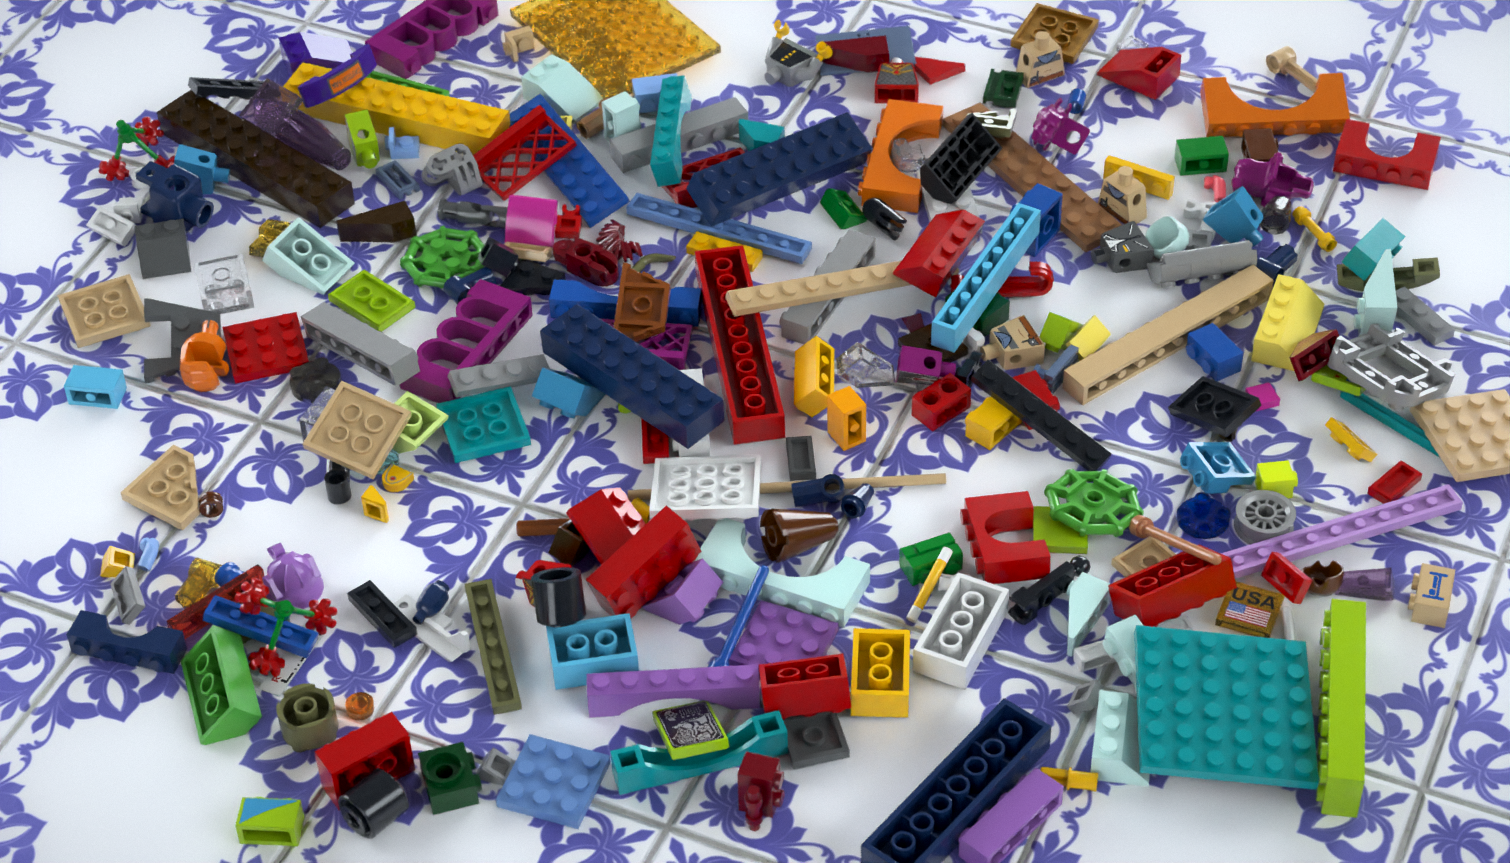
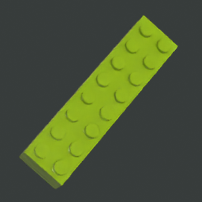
[1316,599,1366,818]

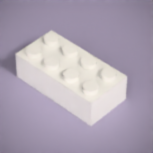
[913,572,1009,689]

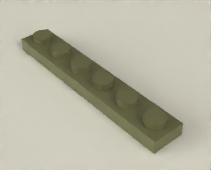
[464,579,522,715]

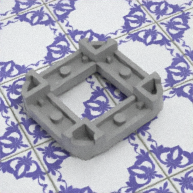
[1327,324,1456,411]

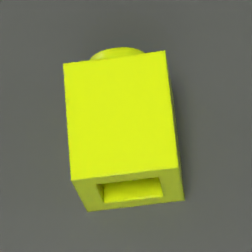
[1254,460,1298,499]

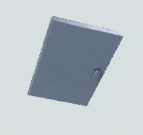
[816,26,917,76]

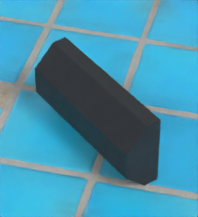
[920,113,1002,204]

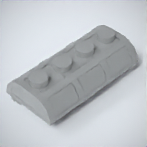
[1147,240,1257,288]

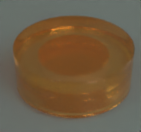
[345,692,375,721]

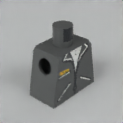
[1091,221,1154,273]

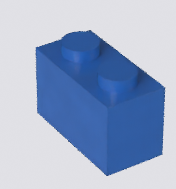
[1186,323,1244,382]

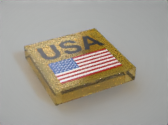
[1215,581,1285,638]

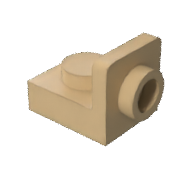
[503,26,534,62]

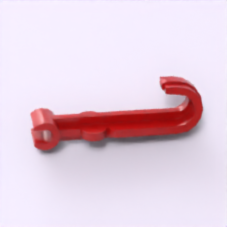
[950,261,1054,297]

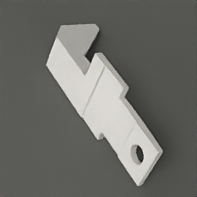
[394,594,471,662]

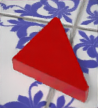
[914,56,965,85]

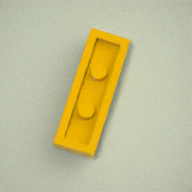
[1103,155,1175,200]
[686,231,763,272]

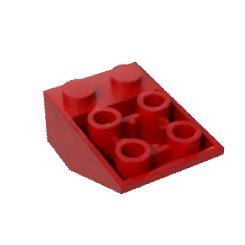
[1097,47,1182,100]

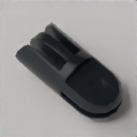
[862,198,907,240]

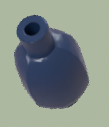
[412,580,450,625]

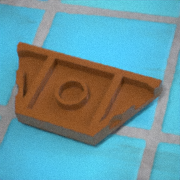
[614,262,671,342]

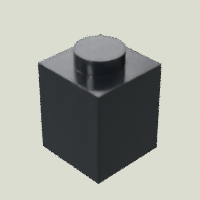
[477,237,519,277]

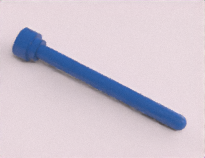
[708,565,769,667]

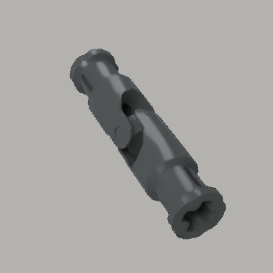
[438,198,508,229]

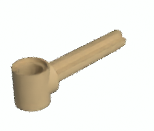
[1266,46,1318,93]

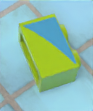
[235,797,305,846]

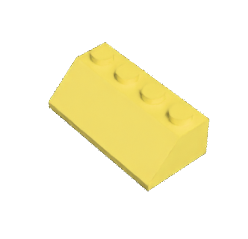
[1251,274,1325,371]

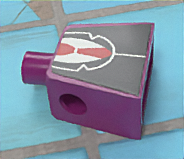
[896,345,956,385]

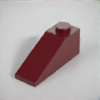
[818,35,890,73]
[1289,329,1339,382]

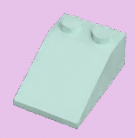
[521,54,605,124]
[262,217,355,295]
[1354,249,1397,336]

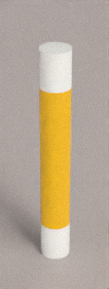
[906,547,953,623]

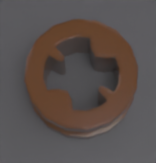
[199,491,223,518]

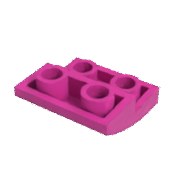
[505,195,558,248]

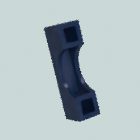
[66,610,187,674]

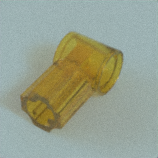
[175,557,222,611]

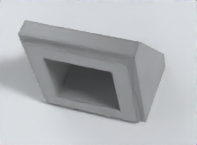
[476,747,516,785]

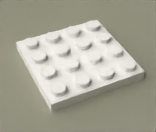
[649,455,761,521]

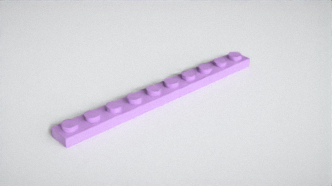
[1221,484,1463,579]

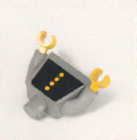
[764,20,832,87]

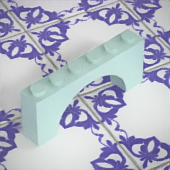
[693,518,870,628]

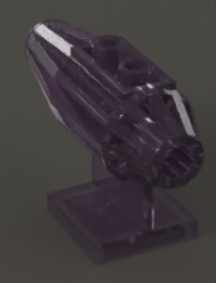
[239,78,351,170]

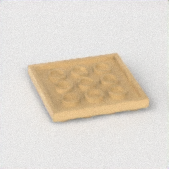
[1409,389,1510,482]

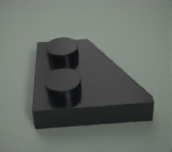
[500,259,566,295]

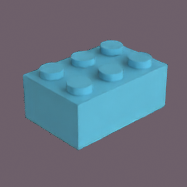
[546,613,639,690]

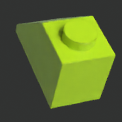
[1039,312,1083,353]

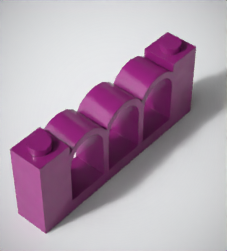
[365,0,499,79]
[399,279,533,403]

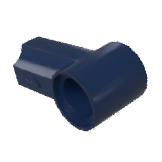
[1256,244,1298,287]
[443,267,496,305]
[791,474,846,507]

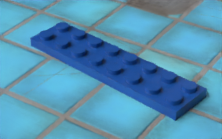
[510,94,630,228]

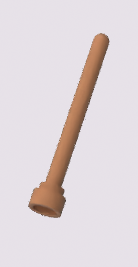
[1129,515,1222,565]

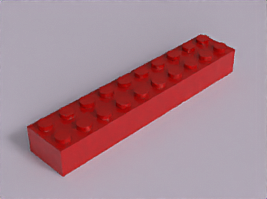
[694,245,785,445]

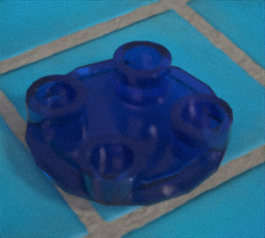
[1176,492,1231,539]

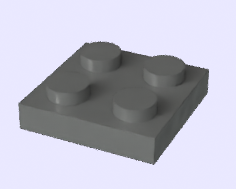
[783,711,850,769]

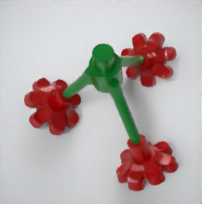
[98,116,175,181]
[235,578,337,677]

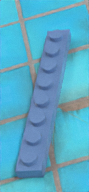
[626,193,812,264]

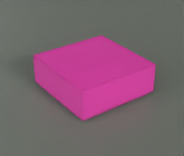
[1245,382,1280,411]

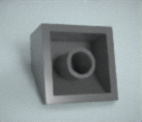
[135,219,192,279]

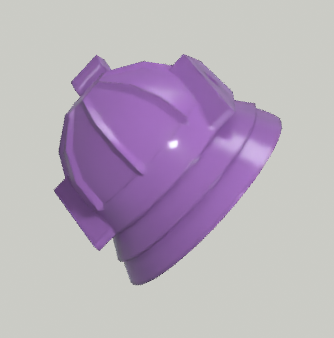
[262,542,324,609]

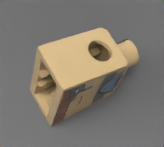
[1016,31,1065,88]
[1098,166,1147,224]
[980,315,1045,370]

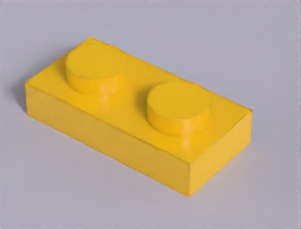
[1325,417,1377,462]

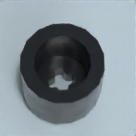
[531,567,586,627]
[338,768,409,839]

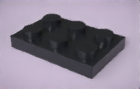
[1168,376,1262,437]

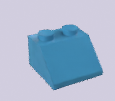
[532,367,606,419]

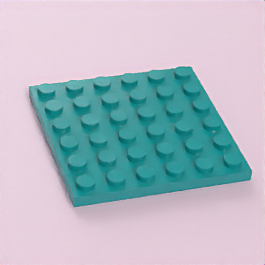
[1134,625,1319,790]

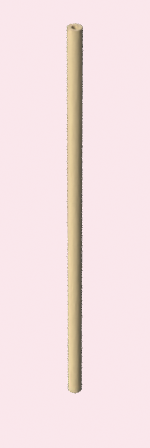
[628,473,946,501]

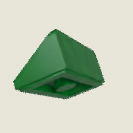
[820,188,867,230]

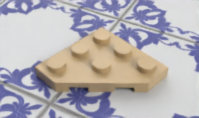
[121,445,200,531]

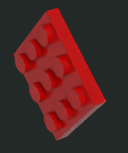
[222,312,310,384]

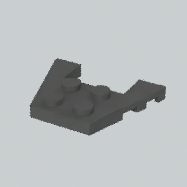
[144,298,221,383]

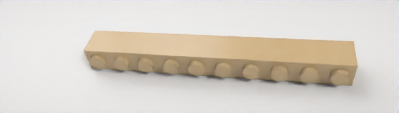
[1062,265,1274,405]

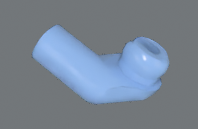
[137,537,159,572]

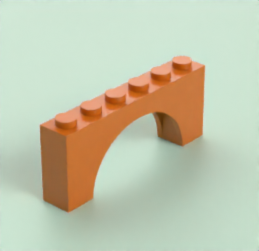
[1200,73,1350,137]
[858,99,944,213]

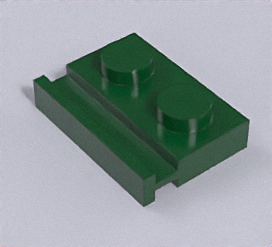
[983,69,1024,108]

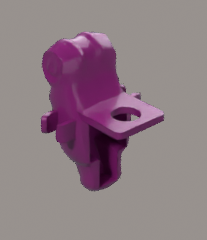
[1031,98,1090,155]
[1231,152,1314,208]

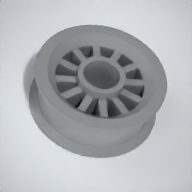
[1234,490,1296,544]

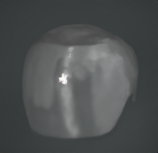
[890,138,927,173]

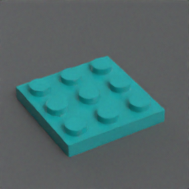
[436,386,531,463]

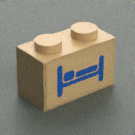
[1408,563,1456,628]

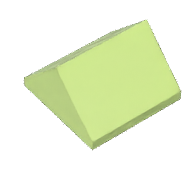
[392,391,448,454]

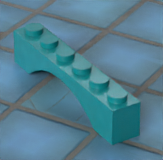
[650,75,692,187]
[610,710,788,795]

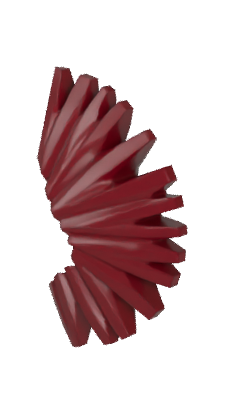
[596,219,643,262]

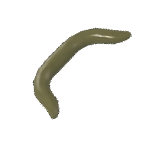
[632,253,676,272]

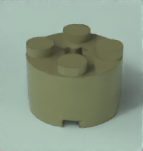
[276,683,339,752]

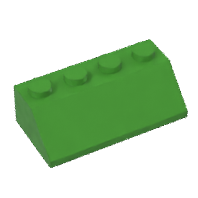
[181,625,262,745]

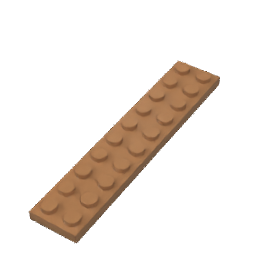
[943,102,1122,252]

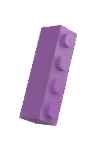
[958,768,1064,863]

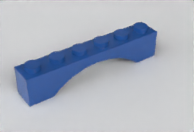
[549,279,702,327]

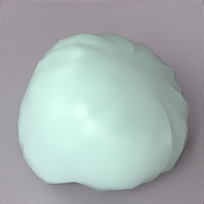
[1145,216,1190,259]

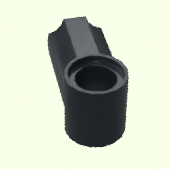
[324,459,352,504]

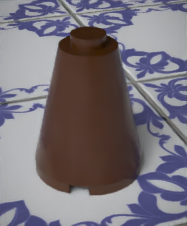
[760,508,839,563]

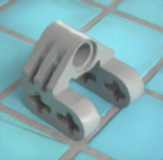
[421,144,482,196]

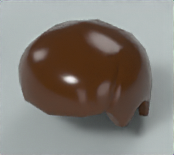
[1301,560,1344,597]

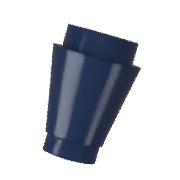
[841,483,874,518]

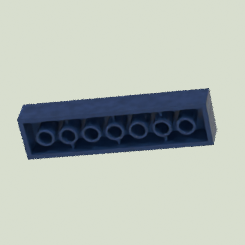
[686,112,873,227]
[540,304,725,449]
[861,698,1052,863]

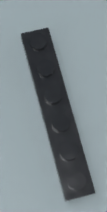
[971,359,1112,471]

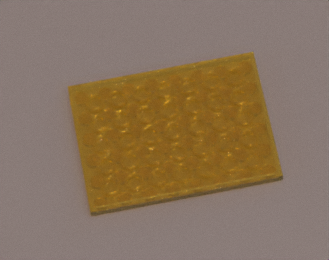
[510,0,721,99]

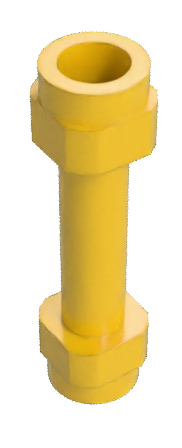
[1292,206,1337,252]

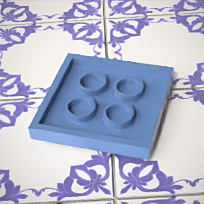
[496,734,611,829]

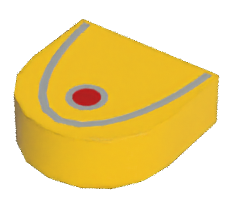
[382,464,414,492]

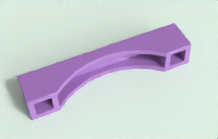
[587,664,760,718]

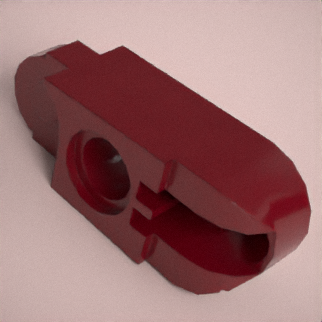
[553,236,619,287]

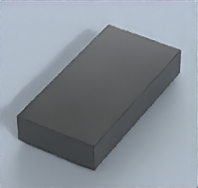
[786,436,816,481]

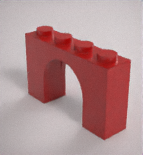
[1333,119,1441,190]
[960,491,1051,584]

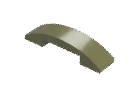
[1336,257,1440,291]

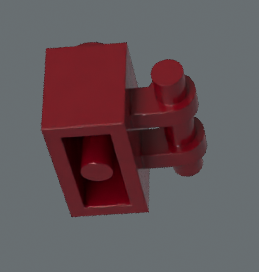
[737,751,785,831]

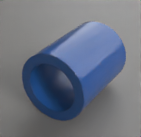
[1067,88,1086,114]

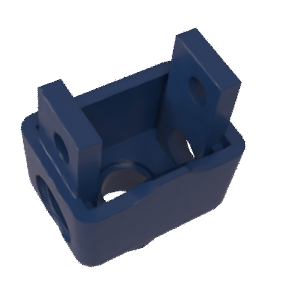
[136,161,214,233]

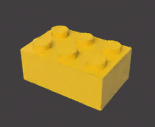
[851,628,910,718]

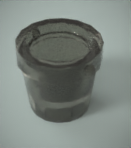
[1260,196,1293,235]

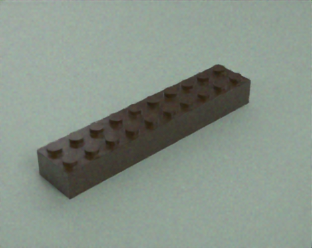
[157,90,355,228]

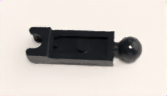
[1008,556,1091,625]

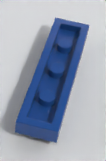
[203,595,319,658]

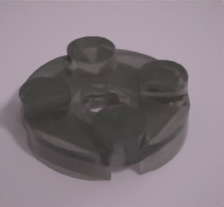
[290,357,341,403]

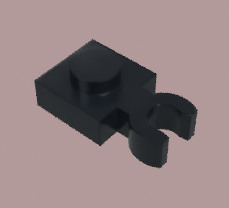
[955,350,983,388]

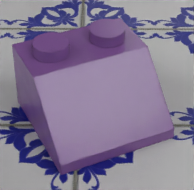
[643,558,723,625]

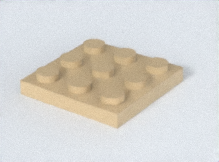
[57,274,151,348]
[303,380,412,479]

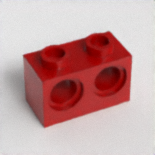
[912,373,971,432]

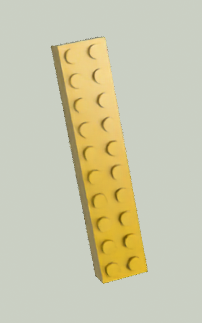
[281,62,511,155]

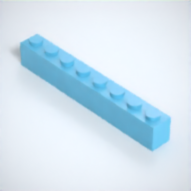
[931,203,1041,353]

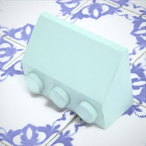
[1091,690,1150,787]

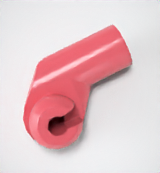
[1204,175,1226,202]

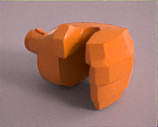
[180,320,229,392]

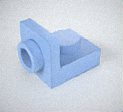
[385,127,420,159]

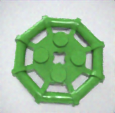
[400,226,485,288]
[1044,469,1144,537]

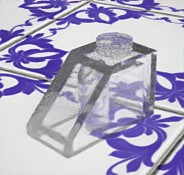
[836,341,896,388]

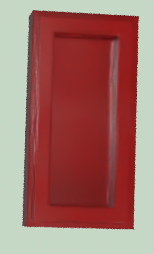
[1367,460,1423,504]

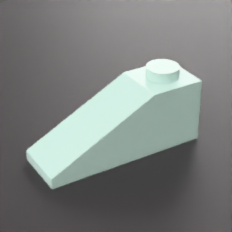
[1067,572,1111,657]

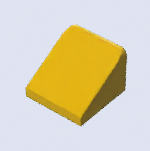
[361,485,389,523]
[100,546,135,577]

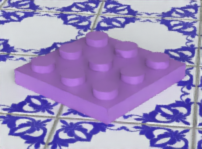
[729,600,839,675]

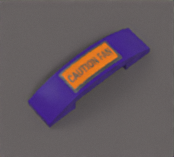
[297,44,377,108]

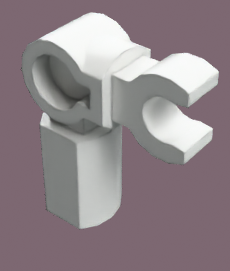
[1183,199,1217,241]

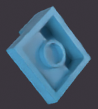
[1180,442,1256,494]

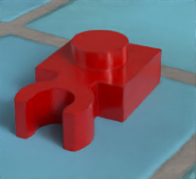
[555,204,582,239]

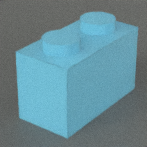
[64,365,127,409]

